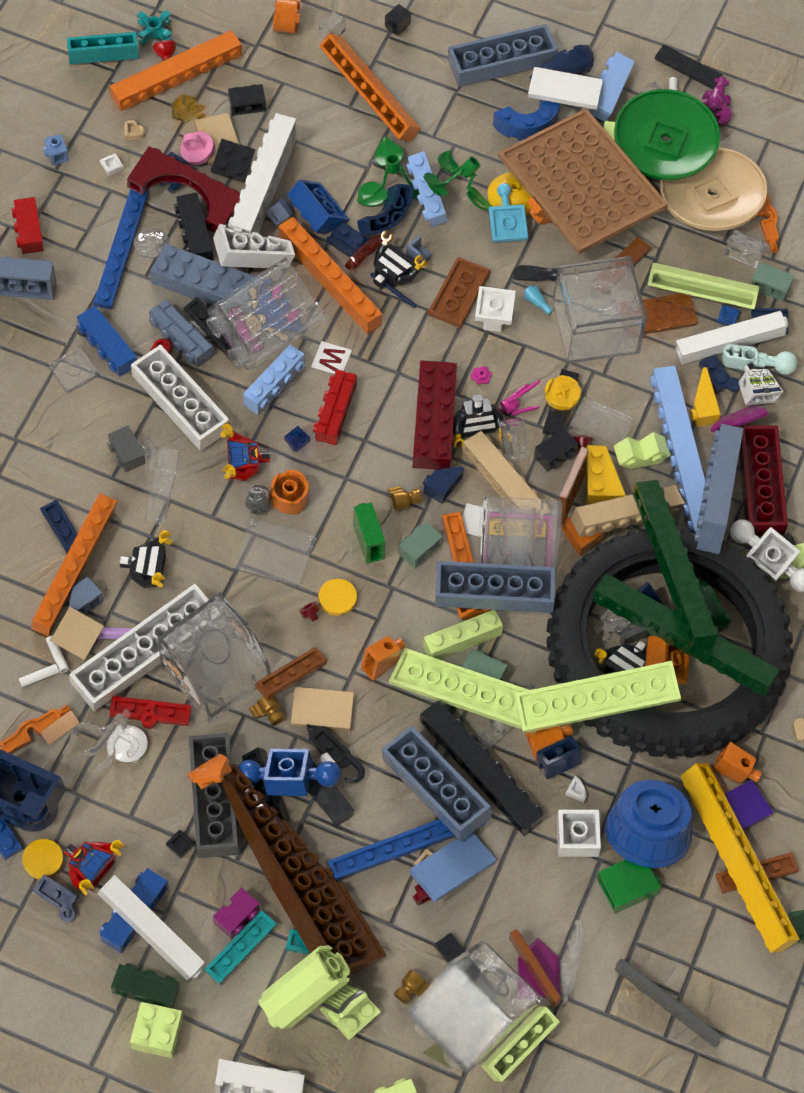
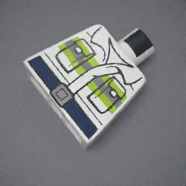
[739,363,783,406]

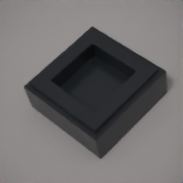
[165,829,195,859]

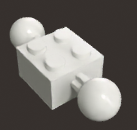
[730,519,804,593]

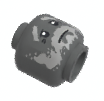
[245,485,271,515]

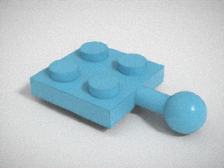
[488,183,528,243]

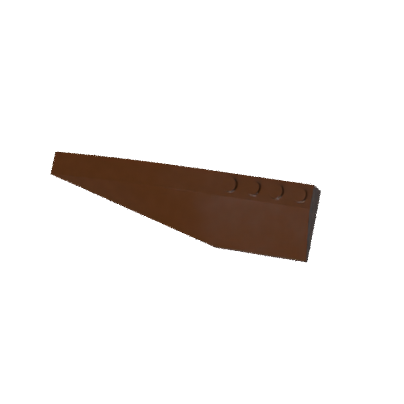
[221,764,387,978]

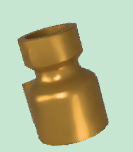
[388,486,422,511]
[249,696,285,726]
[394,970,434,1004]

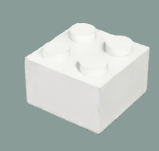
[556,810,601,857]

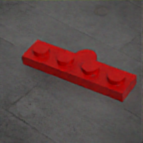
[109,696,192,729]

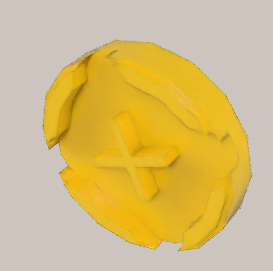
[544,375,581,410]
[318,578,357,616]
[22,839,63,879]

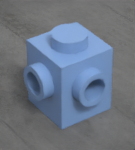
[42,134,69,166]

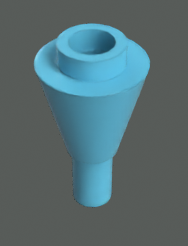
[524,285,553,315]

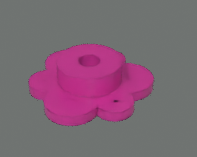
[470,366,492,385]

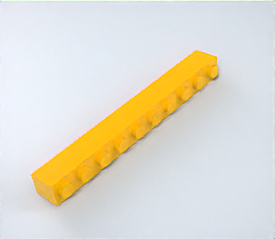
[680,763,800,953]

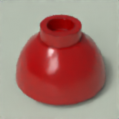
[152,40,176,61]

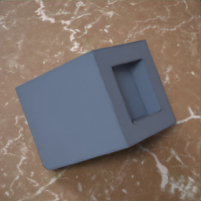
[265,196,294,226]
[406,235,432,264]

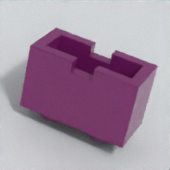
[213,888,260,939]

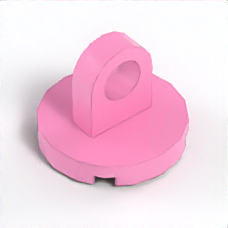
[180,132,215,165]

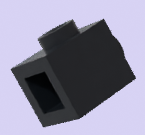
[385,4,411,36]

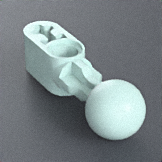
[722,344,798,375]

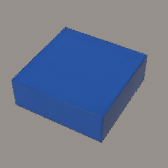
[717,305,740,326]

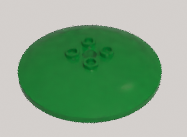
[614,89,720,180]

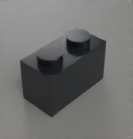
[228,84,266,116]
[534,428,579,472]

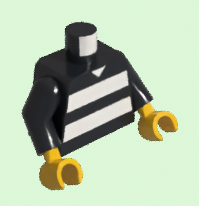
[373,231,428,288]
[452,394,510,448]
[120,530,172,589]
[592,641,647,674]

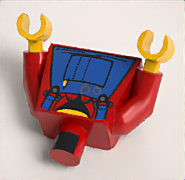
[220,424,270,482]
[64,840,126,896]

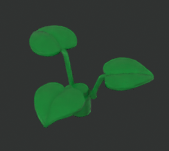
[357,136,420,207]
[423,150,493,210]

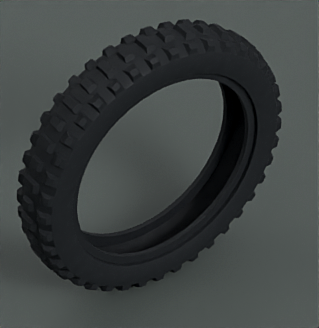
[546,528,794,759]

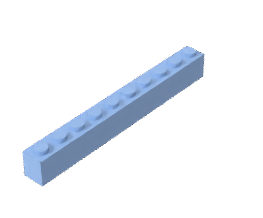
[650,366,705,533]

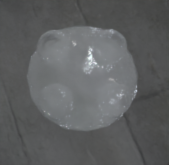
[133,228,169,259]

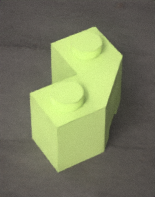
[614,432,671,469]

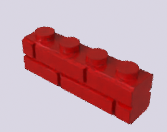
[313,369,357,445]

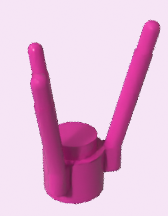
[500,380,541,416]

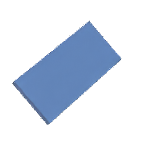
[409,833,496,903]

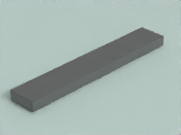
[615,958,722,1048]

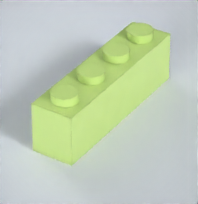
[423,610,503,660]
[481,1006,560,1082]

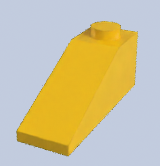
[690,367,721,427]

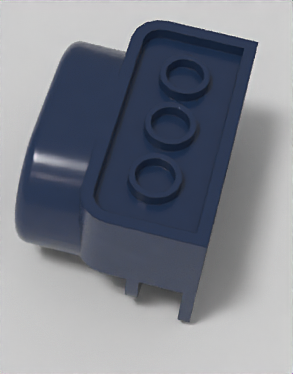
[0,749,66,832]

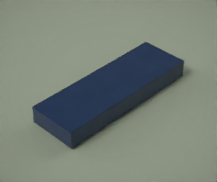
[40,500,78,553]

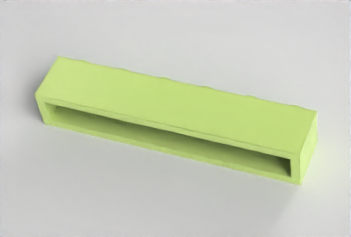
[648,262,759,309]

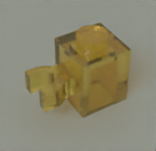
[172,94,205,122]

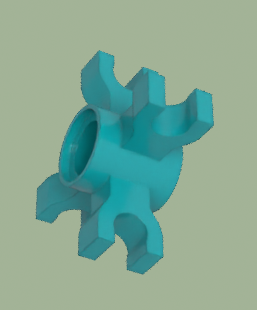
[137,10,172,46]

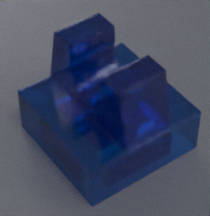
[284,426,311,452]

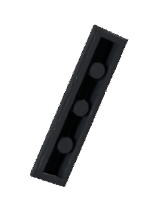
[242,747,290,821]
[308,758,354,826]

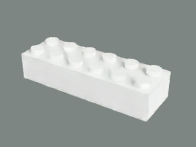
[131,345,230,451]

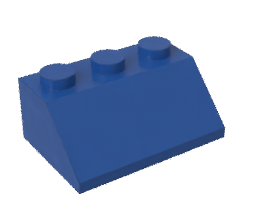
[287,179,350,234]

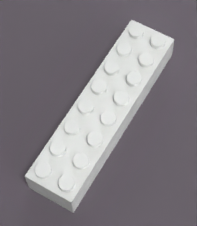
[228,113,296,234]
[69,584,219,711]

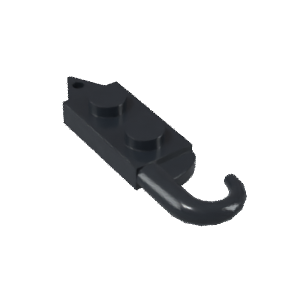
[306,724,365,783]

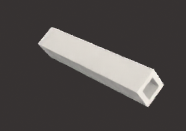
[675,311,788,365]
[97,875,205,980]

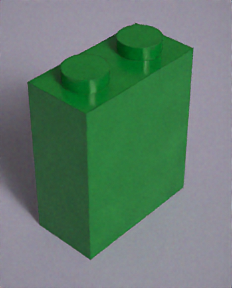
[353,502,385,564]
[596,859,661,914]

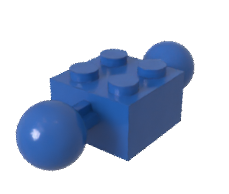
[238,749,341,796]

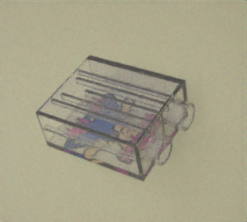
[206,257,327,373]

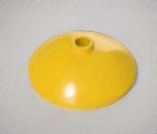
[487,172,531,216]

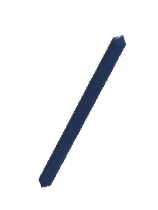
[370,273,417,308]

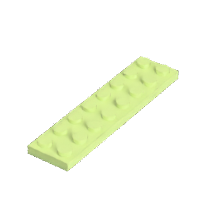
[389,648,536,734]
[515,661,681,733]

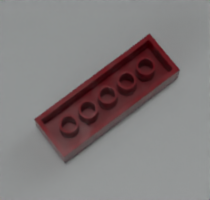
[412,360,457,470]
[739,425,788,536]

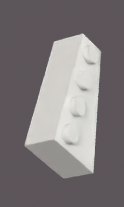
[213,224,295,269]
[215,1059,305,1093]

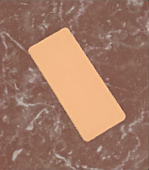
[41,710,79,745]

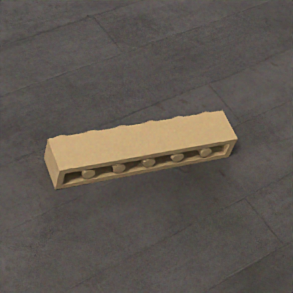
[462,431,550,524]
[570,485,685,537]

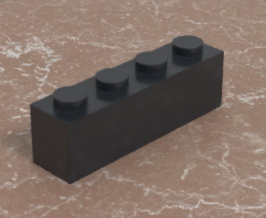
[174,192,214,261]

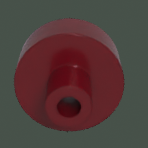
[574,435,593,451]
[299,601,320,622]
[413,884,431,905]

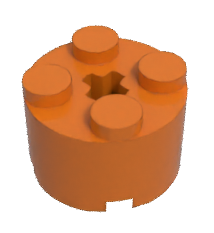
[273,0,301,34]
[271,470,309,515]

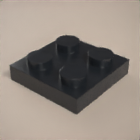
[211,138,255,183]

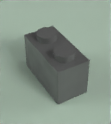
[107,425,146,473]

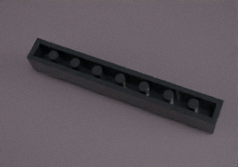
[420,700,543,837]

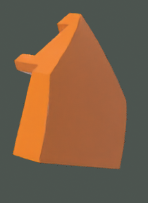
[186,754,232,789]

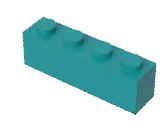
[67,32,139,64]

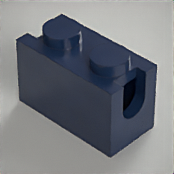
[537,735,582,780]

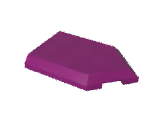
[710,405,768,432]
[518,938,561,999]

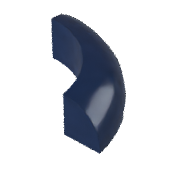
[529,45,594,79]
[357,184,413,235]

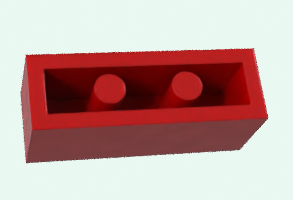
[11,197,44,254]

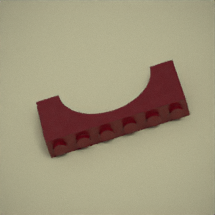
[127,146,241,233]

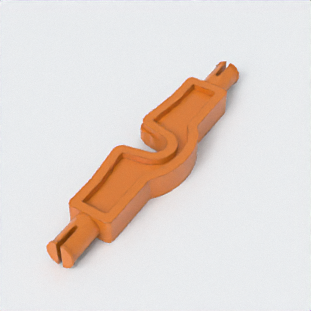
[758,192,779,253]
[0,704,71,754]

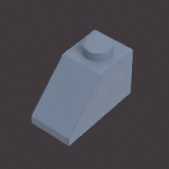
[69,577,103,615]

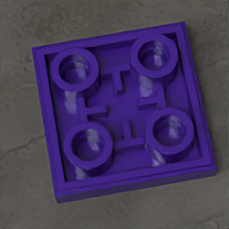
[725,780,773,830]

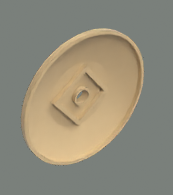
[660,147,767,231]

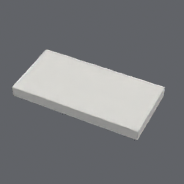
[528,67,603,110]

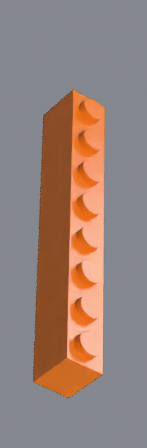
[109,30,242,111]
[319,33,421,142]
[278,217,382,335]
[31,493,117,637]

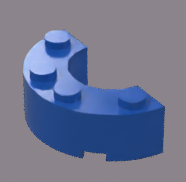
[493,100,560,141]

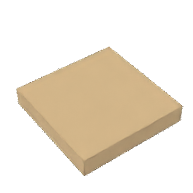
[50,607,104,660]

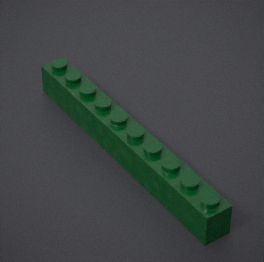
[632,480,718,649]
[592,573,780,697]

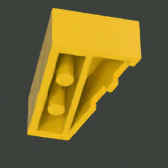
[585,445,626,505]

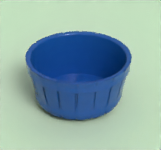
[605,780,692,868]

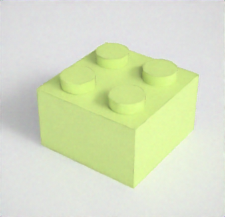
[130,1002,183,1058]

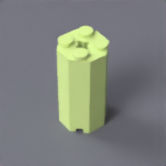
[258,945,350,1029]

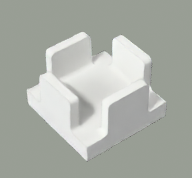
[475,286,516,332]

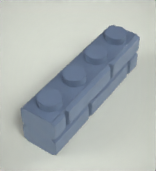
[149,300,214,367]

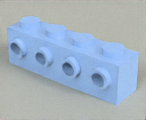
[588,52,635,122]
[406,151,448,227]
[243,344,305,415]

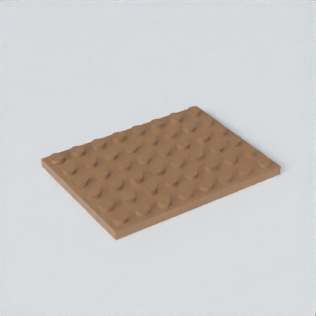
[498,108,668,255]

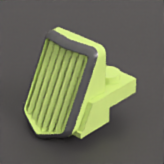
[320,982,380,1041]

